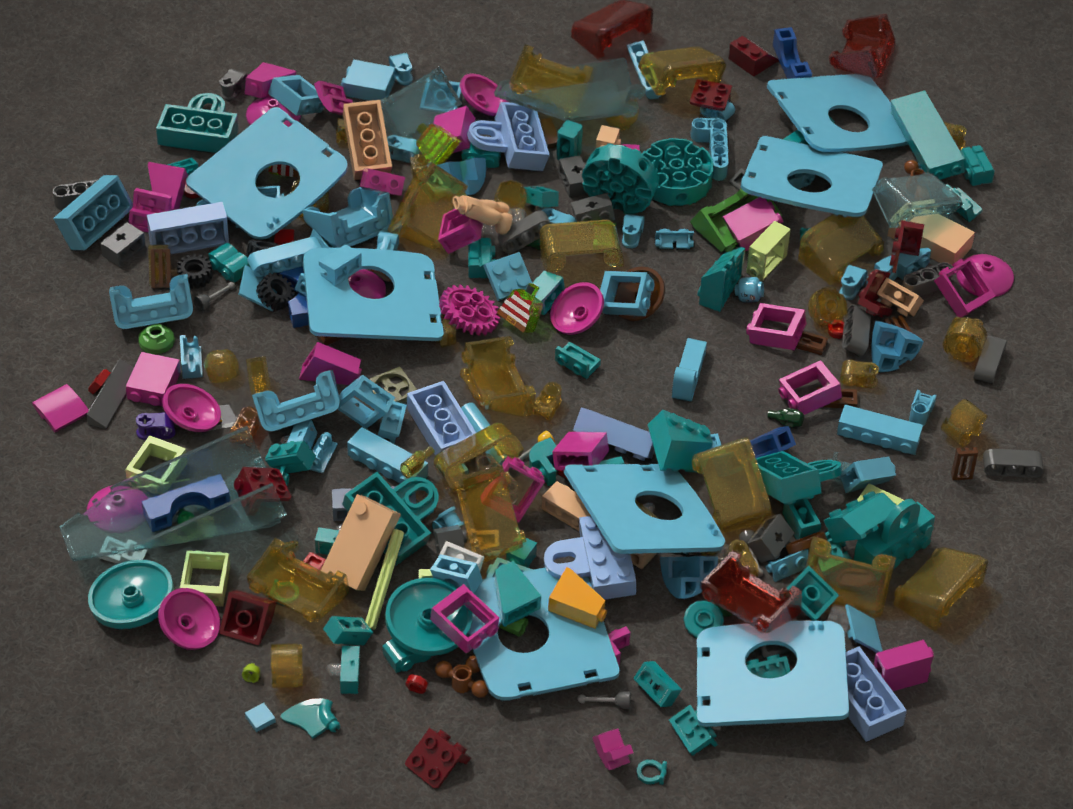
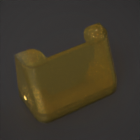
[509,44,594,112]
[638,46,726,96]
[388,162,468,250]
[798,214,884,286]
[540,220,623,272]
[462,336,536,417]
[434,423,524,495]
[692,437,771,533]
[454,465,526,563]
[805,536,896,618]
[247,538,349,622]
[894,547,989,632]

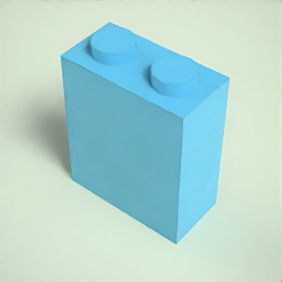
[341,60,395,104]

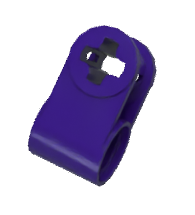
[136,412,175,440]

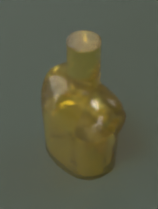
[400,446,435,478]

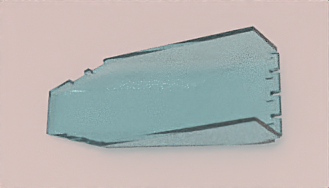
[59,426,287,561]

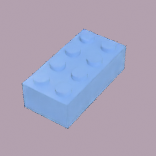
[147,202,229,257]
[407,381,478,464]
[845,646,907,742]

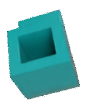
[529,437,557,486]

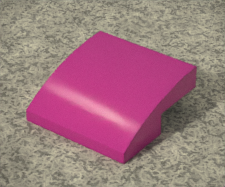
[314,81,353,115]
[129,188,172,233]
[32,384,89,433]

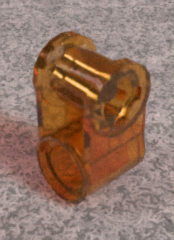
[229,406,259,446]

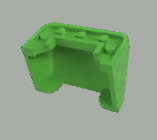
[690,189,782,253]

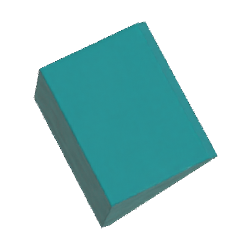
[783,566,839,621]

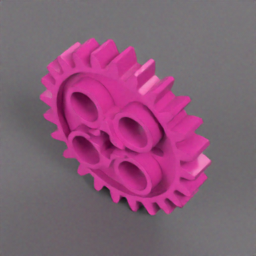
[439,284,500,336]

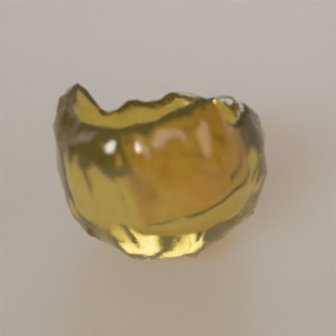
[494,180,527,215]
[204,349,240,383]

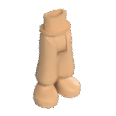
[453,195,512,235]

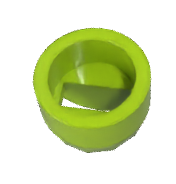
[242,663,261,683]

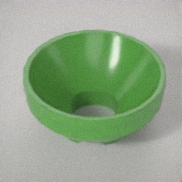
[139,324,175,354]

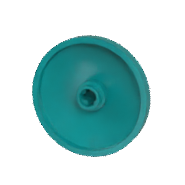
[88,560,174,629]
[385,578,472,656]

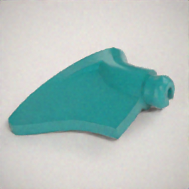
[281,699,340,739]

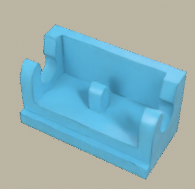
[319,244,362,286]
[180,335,203,379]
[378,401,407,444]

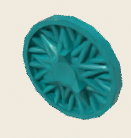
[683,601,724,638]

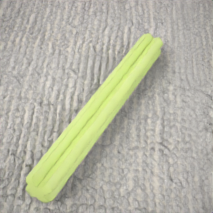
[365,529,404,630]

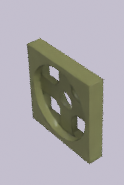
[370,367,417,404]

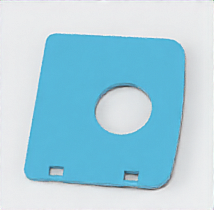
[767,73,909,152]
[186,107,348,240]
[741,136,883,217]
[303,248,444,341]
[564,464,725,554]
[469,568,619,700]
[697,621,849,727]

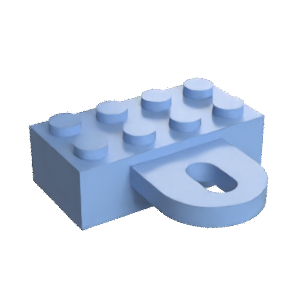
[467,102,549,171]
[544,516,636,600]

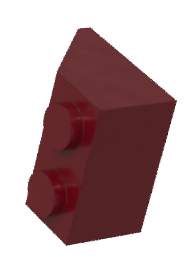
[728,36,779,77]
[219,590,277,645]

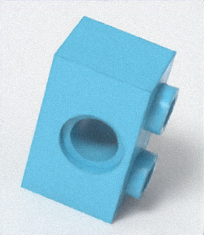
[430,554,483,593]

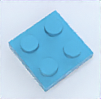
[484,252,532,301]

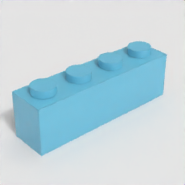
[837,405,923,455]
[347,427,428,484]

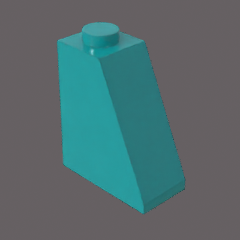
[494,561,541,627]

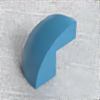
[434,158,486,196]
[871,321,924,372]
[660,556,718,599]

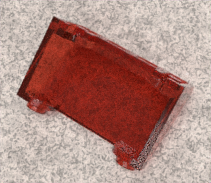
[571,0,653,59]
[829,13,896,78]
[701,550,802,633]

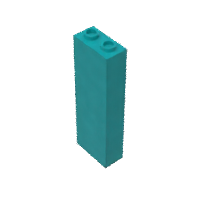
[891,90,965,182]

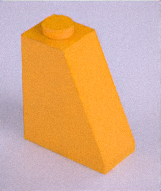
[548,567,607,629]

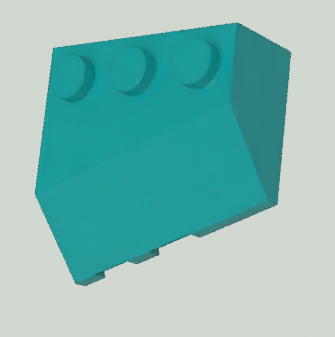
[697,247,745,312]
[647,410,713,473]
[824,491,897,543]

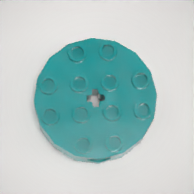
[642,138,713,206]
[582,144,659,214]

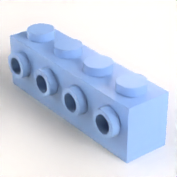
[573,407,655,461]

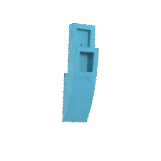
[866,248,931,285]

